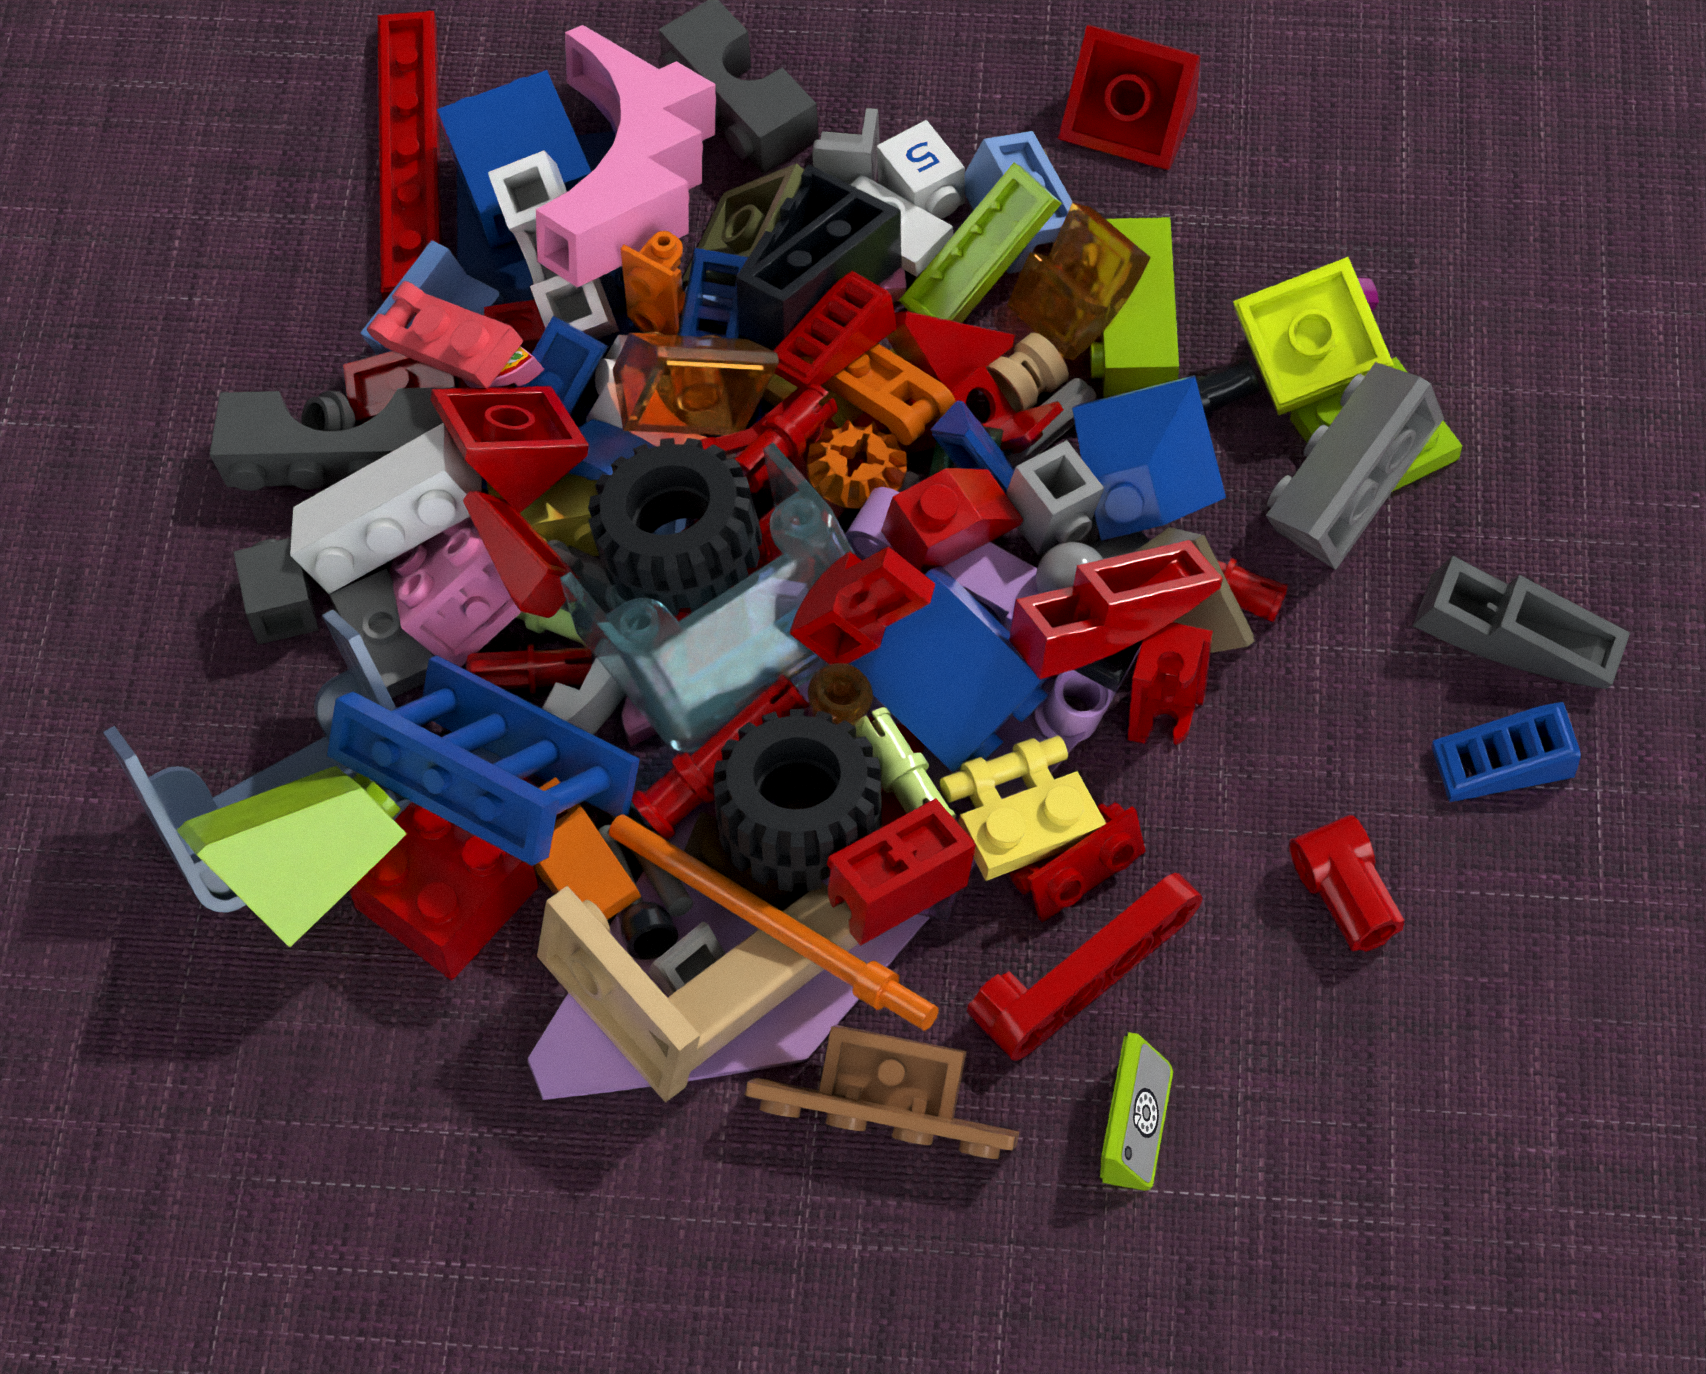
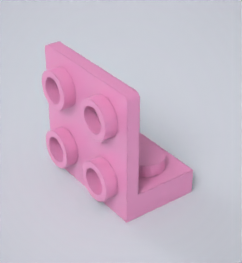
[389,517,522,667]

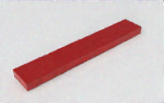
[378,11,442,302]

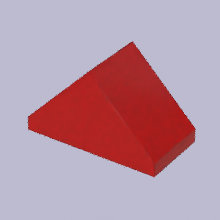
[886,311,1015,390]

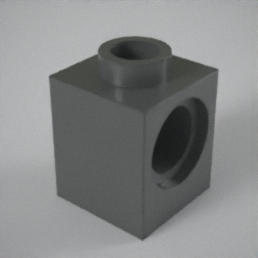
[233,538,319,645]

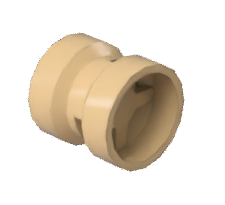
[986,333,1069,413]

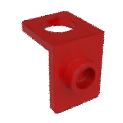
[950,366,1064,454]

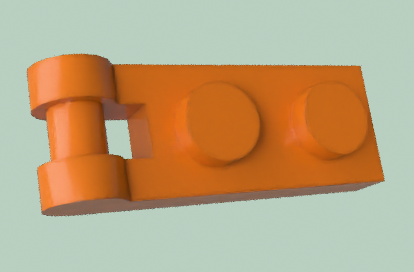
[801,325,956,446]

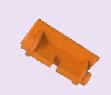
[620,231,686,344]

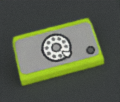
[1100,1032,1173,1191]

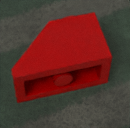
[881,468,1023,575]

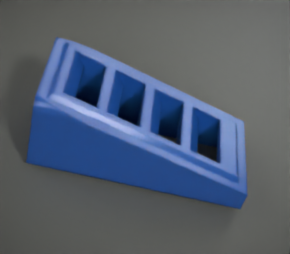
[672,248,748,382]
[1431,702,1581,802]

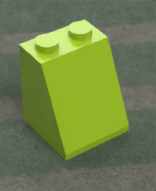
[176,766,407,947]

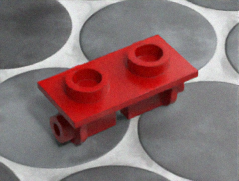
[1010,802,1146,923]

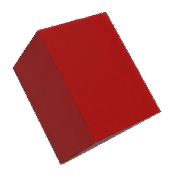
[1058,25,1201,170]
[430,386,589,514]

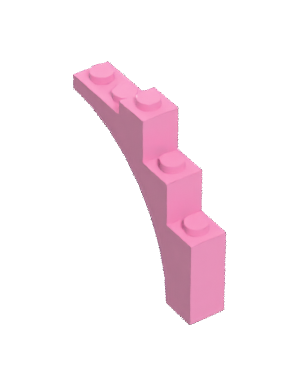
[536,25,716,288]

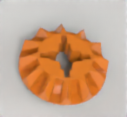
[807,419,907,509]

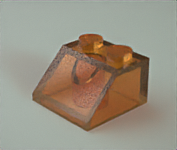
[612,332,779,435]

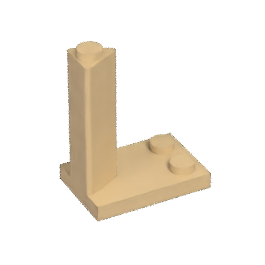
[537,882,858,1103]

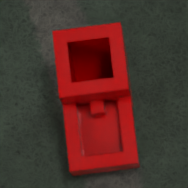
[789,546,935,670]

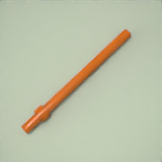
[609,814,939,1031]

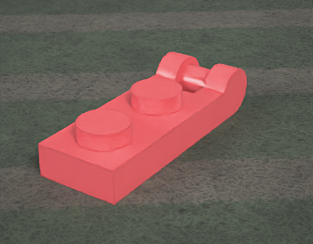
[367,281,523,389]

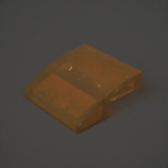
[1007,202,1151,360]

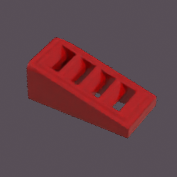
[765,271,897,390]
[463,491,581,618]

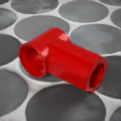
[1289,815,1405,952]

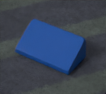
[930,400,1015,494]

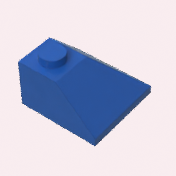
[1072,375,1226,541]

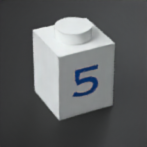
[877,120,965,219]

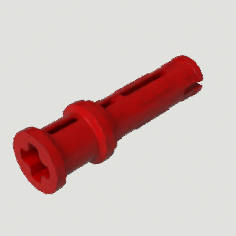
[632,673,810,840]

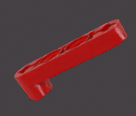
[966,873,1203,1061]

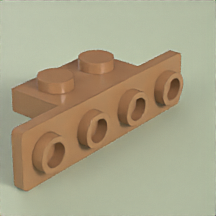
[745,1025,1020,1159]

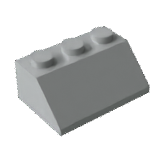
[1266,362,1444,570]

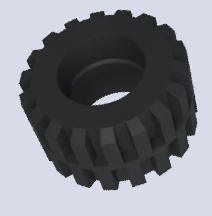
[588,438,762,616]
[713,709,882,891]

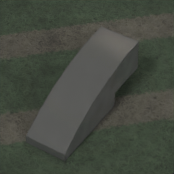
[1412,556,1630,689]

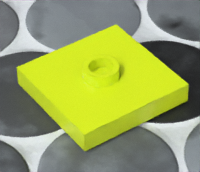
[1233,257,1394,416]

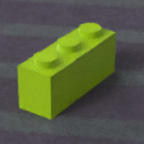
[1086,217,1179,398]

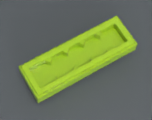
[899,162,1062,323]

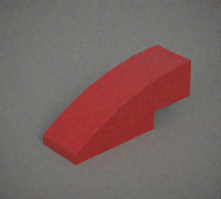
[1009,540,1222,680]

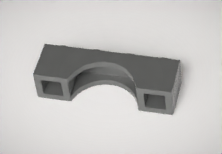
[210,387,458,491]

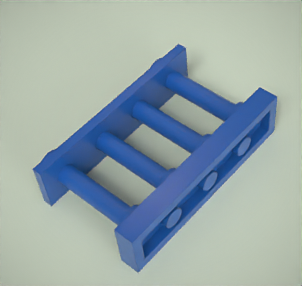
[327,655,640,866]

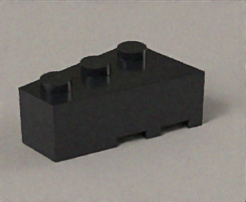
[736,164,902,352]

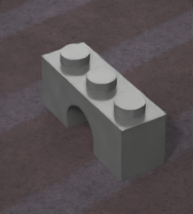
[658,0,819,174]

